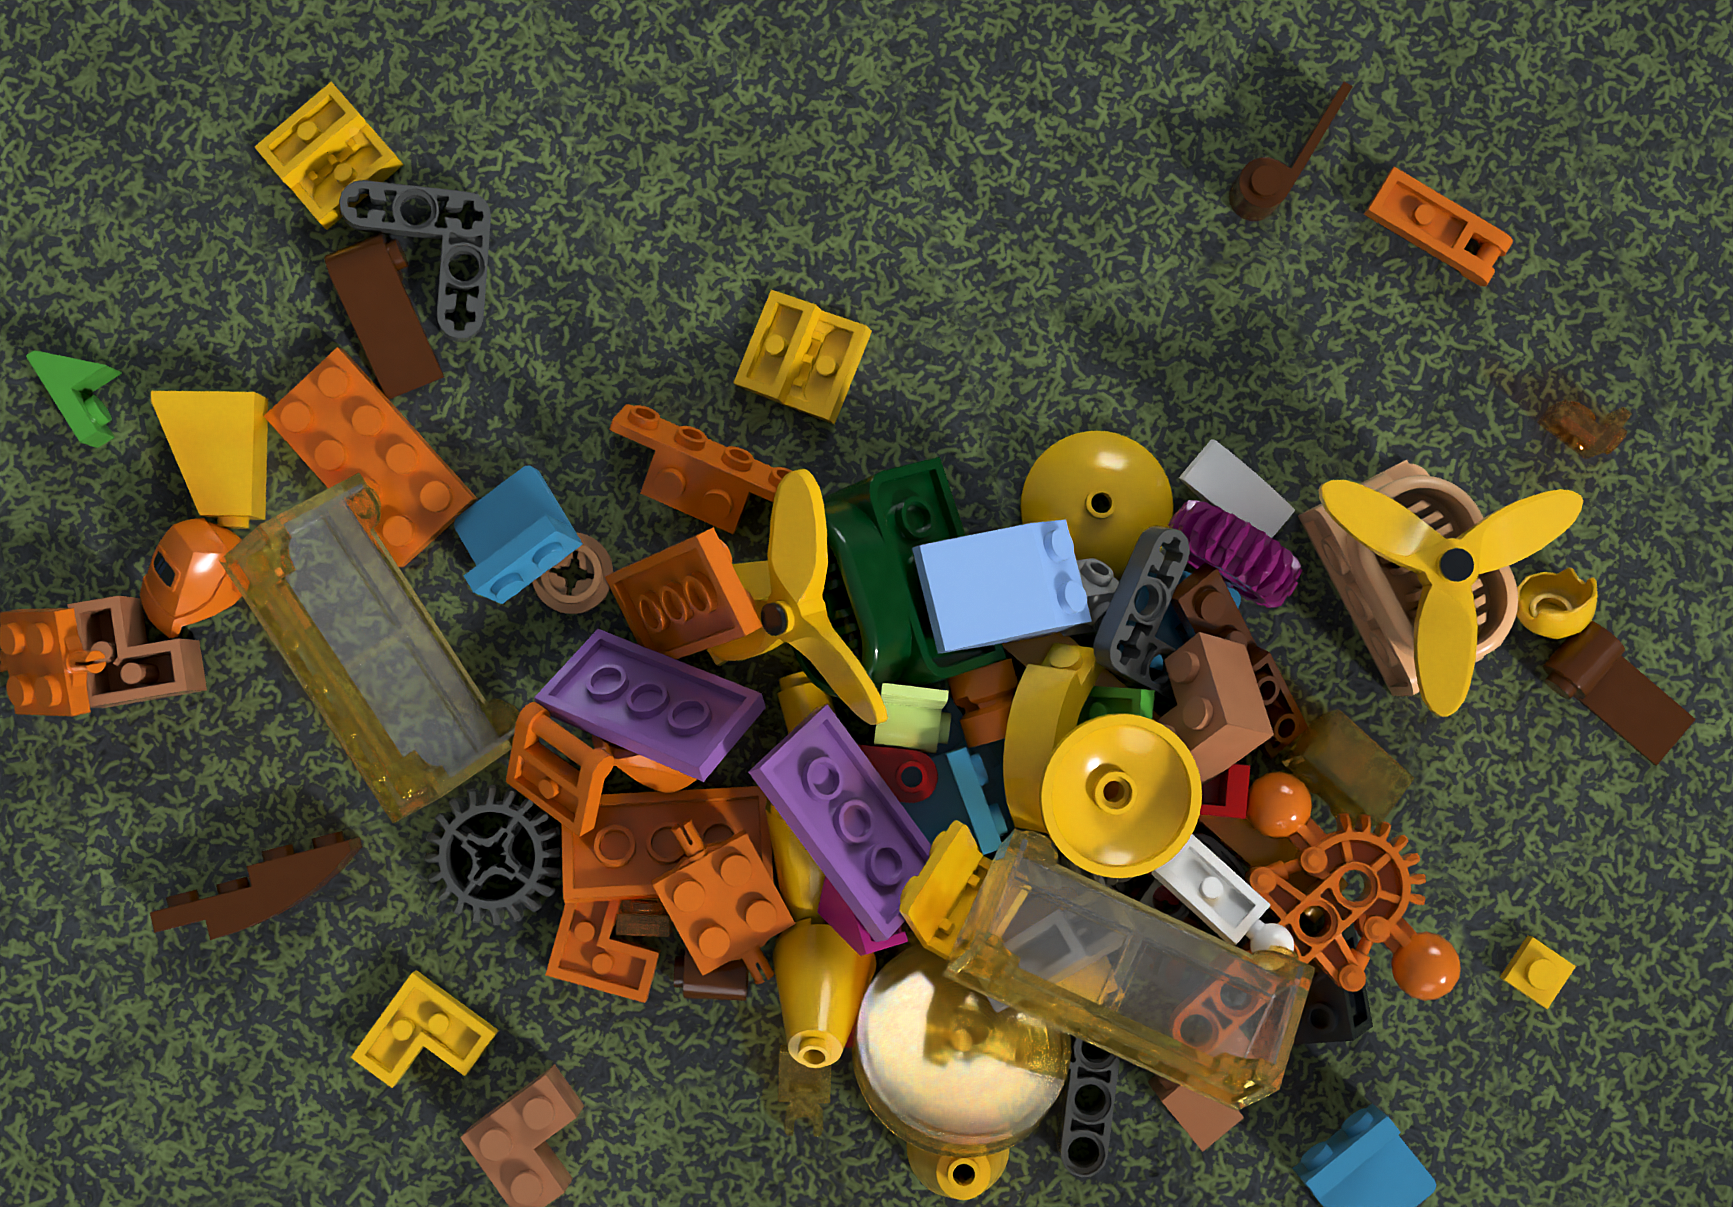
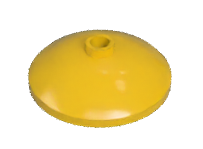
[1020,431,1173,580]
[1039,713,1202,878]

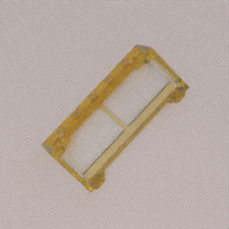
[219,473,520,824]
[941,829,1315,1111]

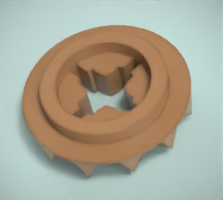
[532,533,613,614]

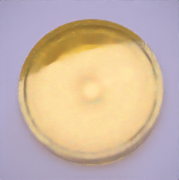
[852,943,1071,1158]

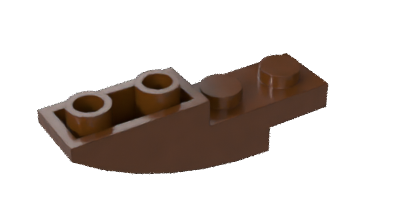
[1170,563,1308,759]
[150,831,362,940]

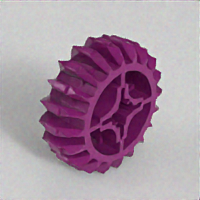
[1168,500,1302,608]

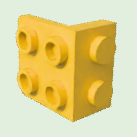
[899,820,1032,976]

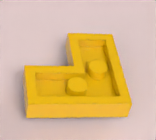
[350,970,499,1088]

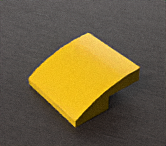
[255,82,404,230]
[733,290,872,425]

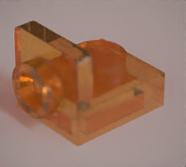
[1537,399,1632,459]
[616,898,675,937]

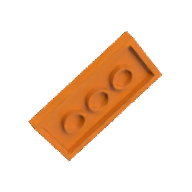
[264,347,478,567]
[605,527,763,659]
[561,786,774,903]

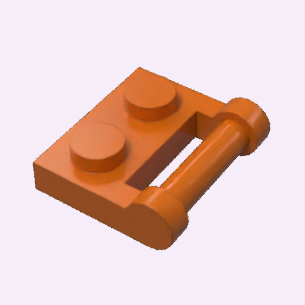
[506,702,614,837]

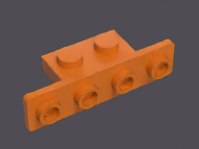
[609,404,792,534]

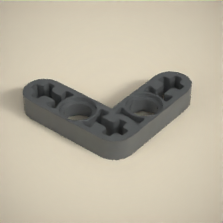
[339,180,491,342]
[1093,526,1190,706]

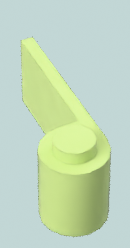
[873,683,951,753]

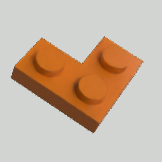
[545,900,661,1003]

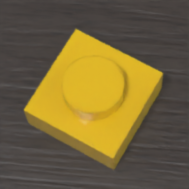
[1499,935,1576,1009]

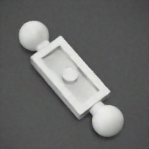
[1151,834,1294,967]

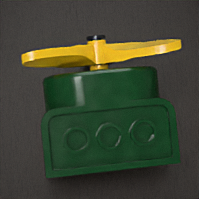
[710,457,1006,725]

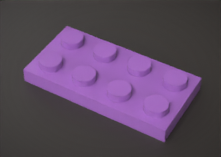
[534,629,766,782]
[749,704,931,942]

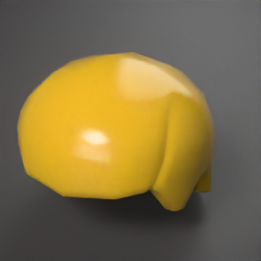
[1516,567,1598,640]

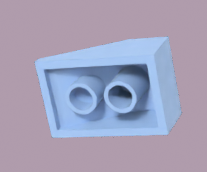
[912,519,1092,654]

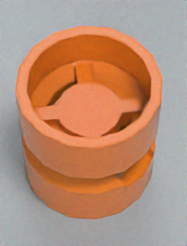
[947,658,1019,748]

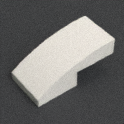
[1179,439,1295,538]

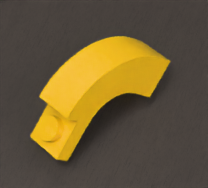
[1003,642,1104,834]

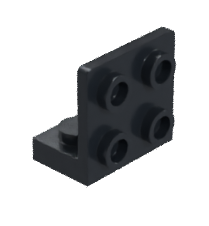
[1237,925,1373,1047]

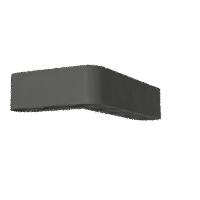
[866,990,1121,1177]

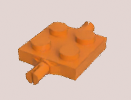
[0,608,106,717]
[651,819,795,984]

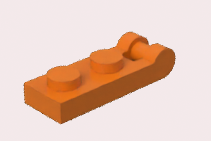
[1364,167,1513,287]

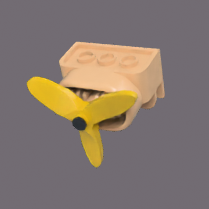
[1298,460,1583,717]

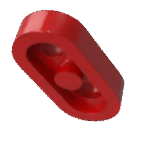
[858,744,938,803]

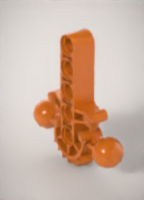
[1167,771,1461,1055]

